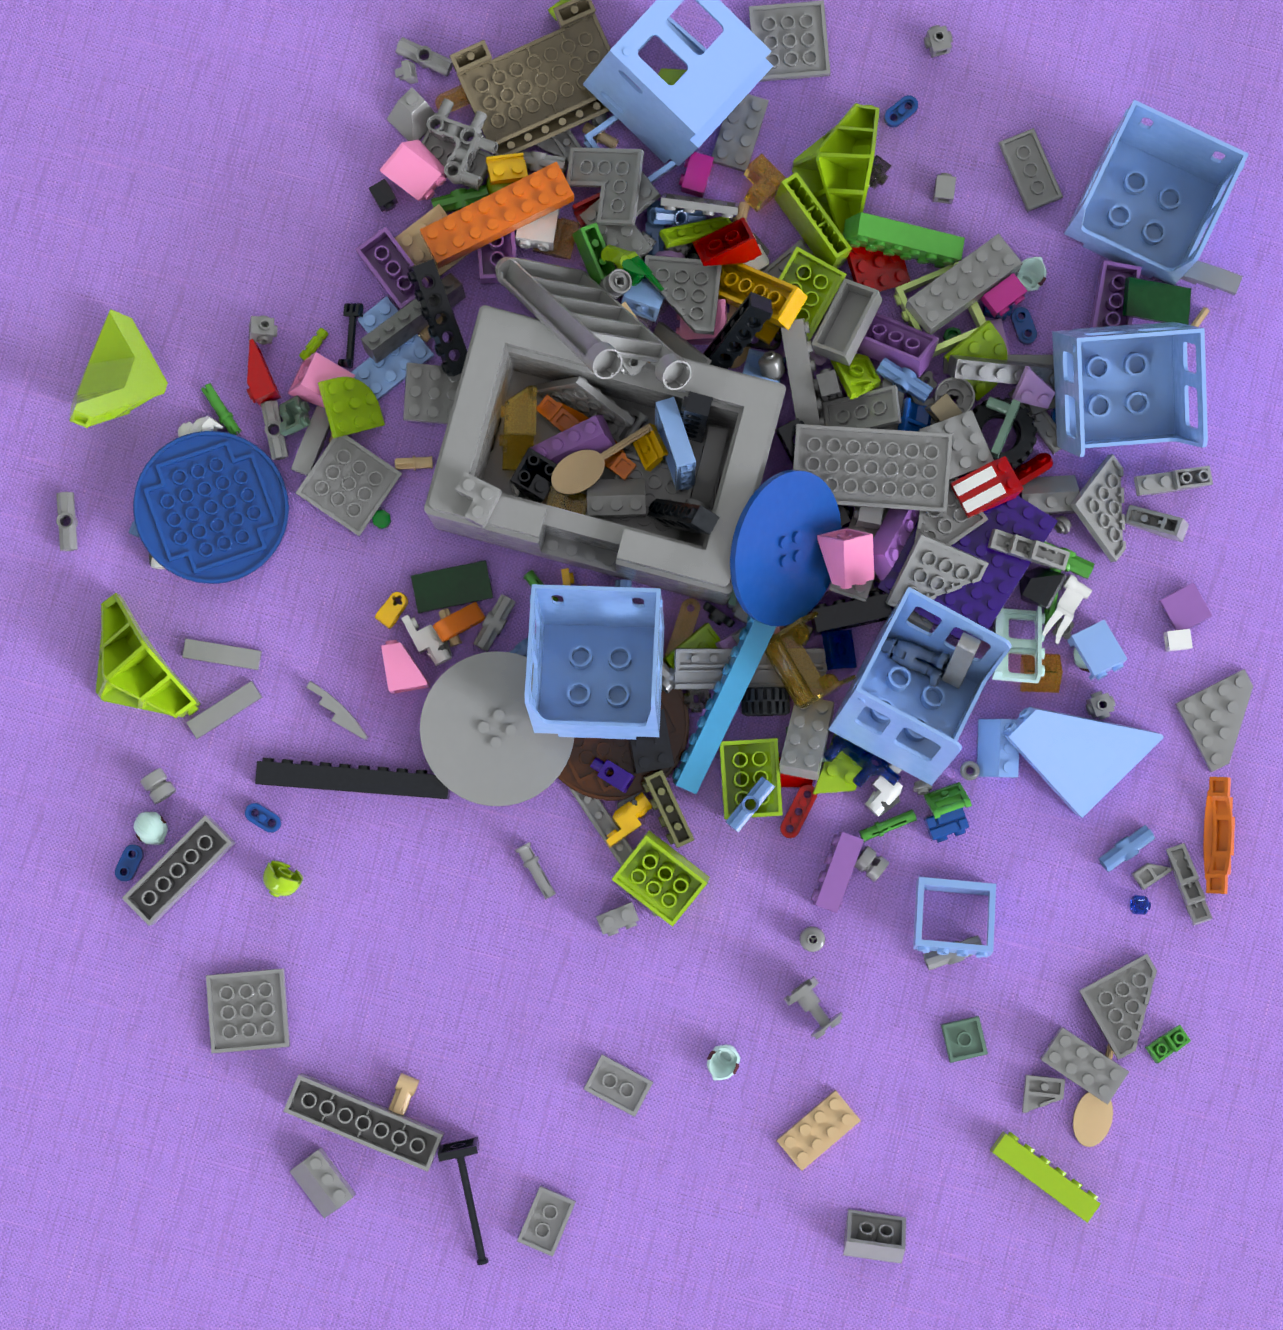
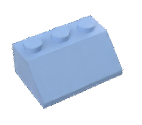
[977,719,1019,778]

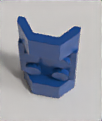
[898,398,931,432]

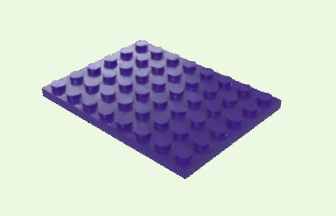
[877,474,1058,640]

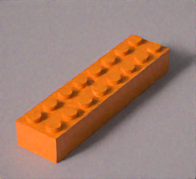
[420,161,574,269]

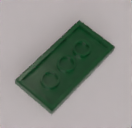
[1122,277,1191,325]
[411,560,493,613]

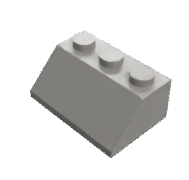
[1018,475,1080,515]
[587,478,646,519]
[290,1148,356,1218]
[843,1209,906,1264]

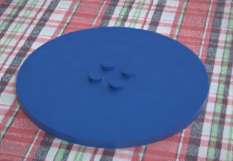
[133,431,289,584]
[730,470,841,627]

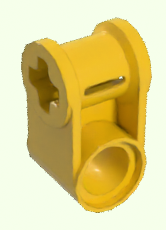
[374,592,408,629]

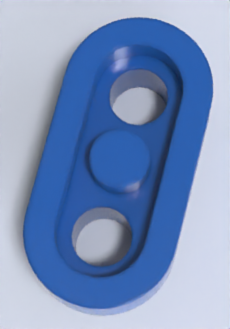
[884,95,918,128]
[1011,307,1037,345]
[245,803,282,833]
[115,845,144,881]

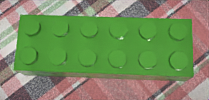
[843,212,965,268]

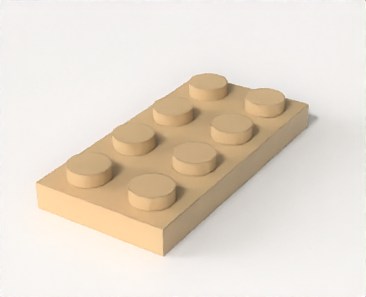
[776,1090,861,1171]

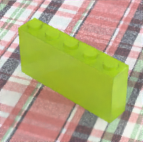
[774,172,852,269]

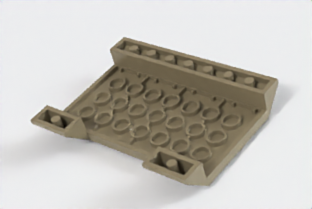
[449,0,611,156]

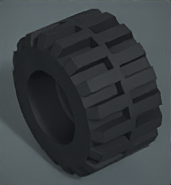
[741,687,790,716]

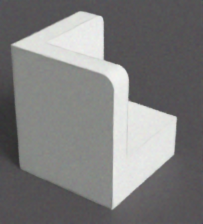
[1163,629,1193,652]

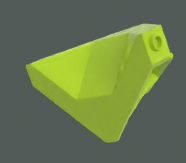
[792,103,880,235]
[69,309,168,428]
[96,593,201,718]

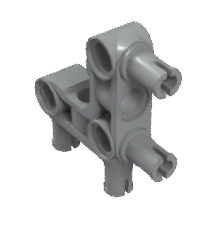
[426,98,498,188]

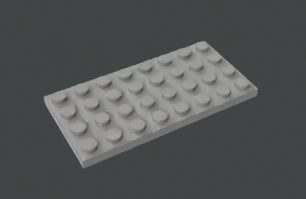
[793,424,953,512]

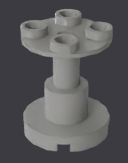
[784,976,842,1040]

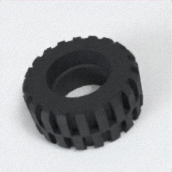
[972,397,1037,469]

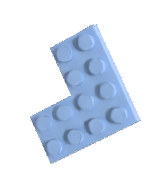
[351,296,434,400]

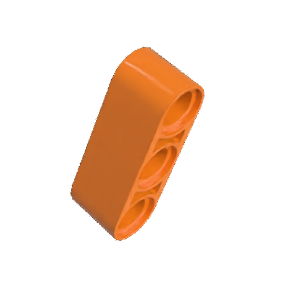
[433,602,486,642]

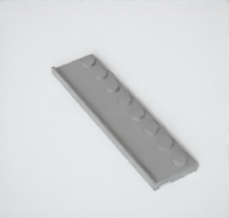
[674,648,827,689]

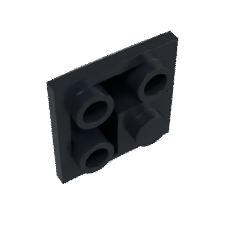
[510,448,557,503]

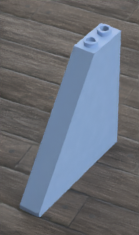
[1002,707,1164,818]

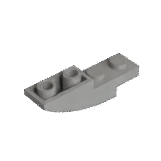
[1134,466,1213,496]

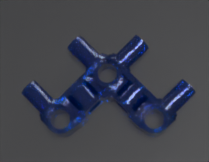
[823,735,901,787]

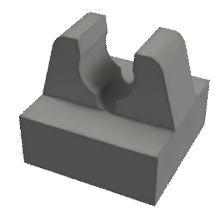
[395,60,418,84]

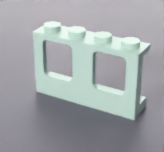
[992,606,1045,683]

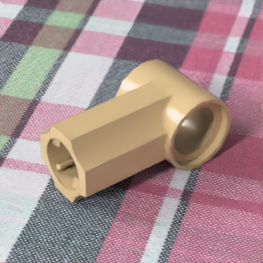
[389,1073,419,1115]

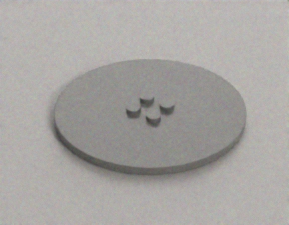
[420,651,574,806]

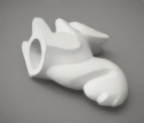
[178,415,224,437]

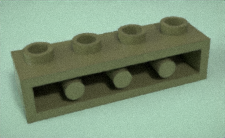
[641,769,695,848]

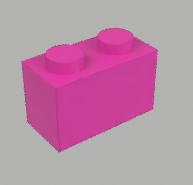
[679,152,714,198]
[981,273,1027,318]

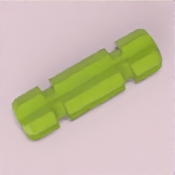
[299,328,328,360]

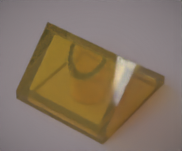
[1020,654,1063,693]

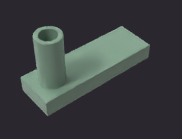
[986,396,1020,459]

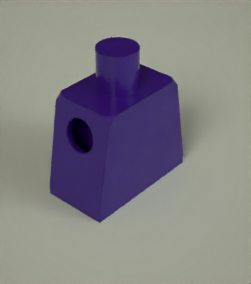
[590,757,635,793]

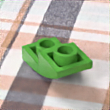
[1145,1025,1191,1063]

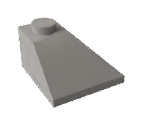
[387,88,435,141]

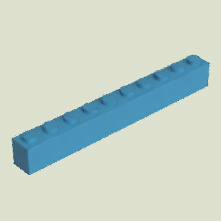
[672,615,777,794]

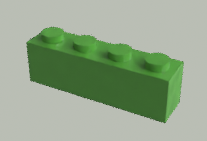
[572,223,624,300]

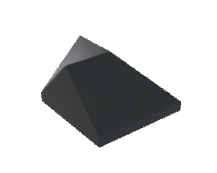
[1019,566,1067,609]

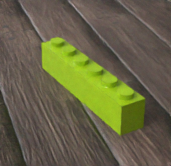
[990,1132,1101,1223]

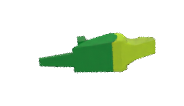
[601,244,664,291]

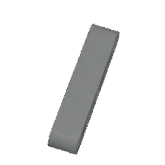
[942,632,982,688]

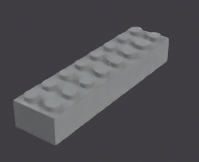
[283,1073,445,1172]

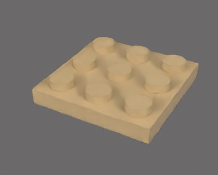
[395,204,470,283]

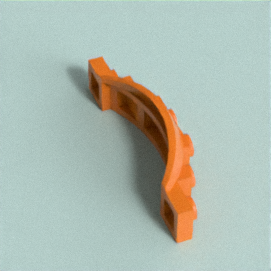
[535,395,637,481]
[1203,777,1235,894]

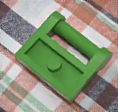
[924,782,972,819]

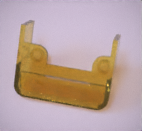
[499,385,537,471]
[765,611,856,708]

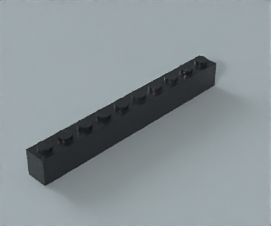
[255,758,450,799]

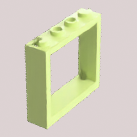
[893,261,986,358]

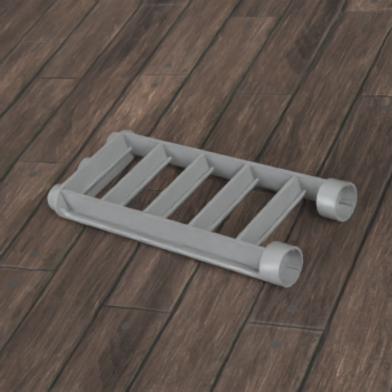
[495,257,692,390]

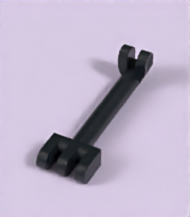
[338,303,363,368]

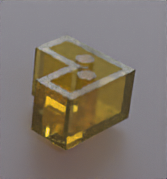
[744,153,786,212]
[546,486,587,515]

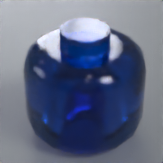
[1130,895,1151,915]

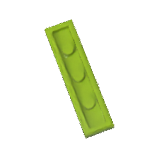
[659,217,732,248]

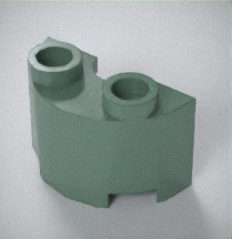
[279,395,311,436]

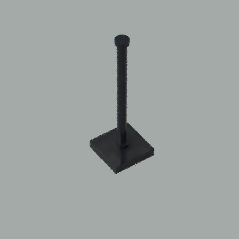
[438,1137,489,1265]

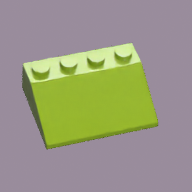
[772,247,847,341]
[719,738,783,819]
[611,830,710,927]

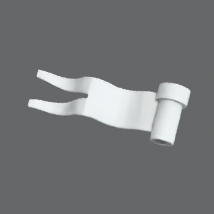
[1042,574,1092,645]

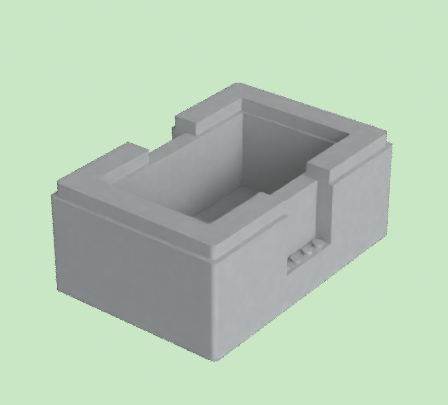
[424,305,786,605]

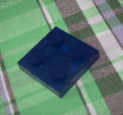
[822,630,857,670]

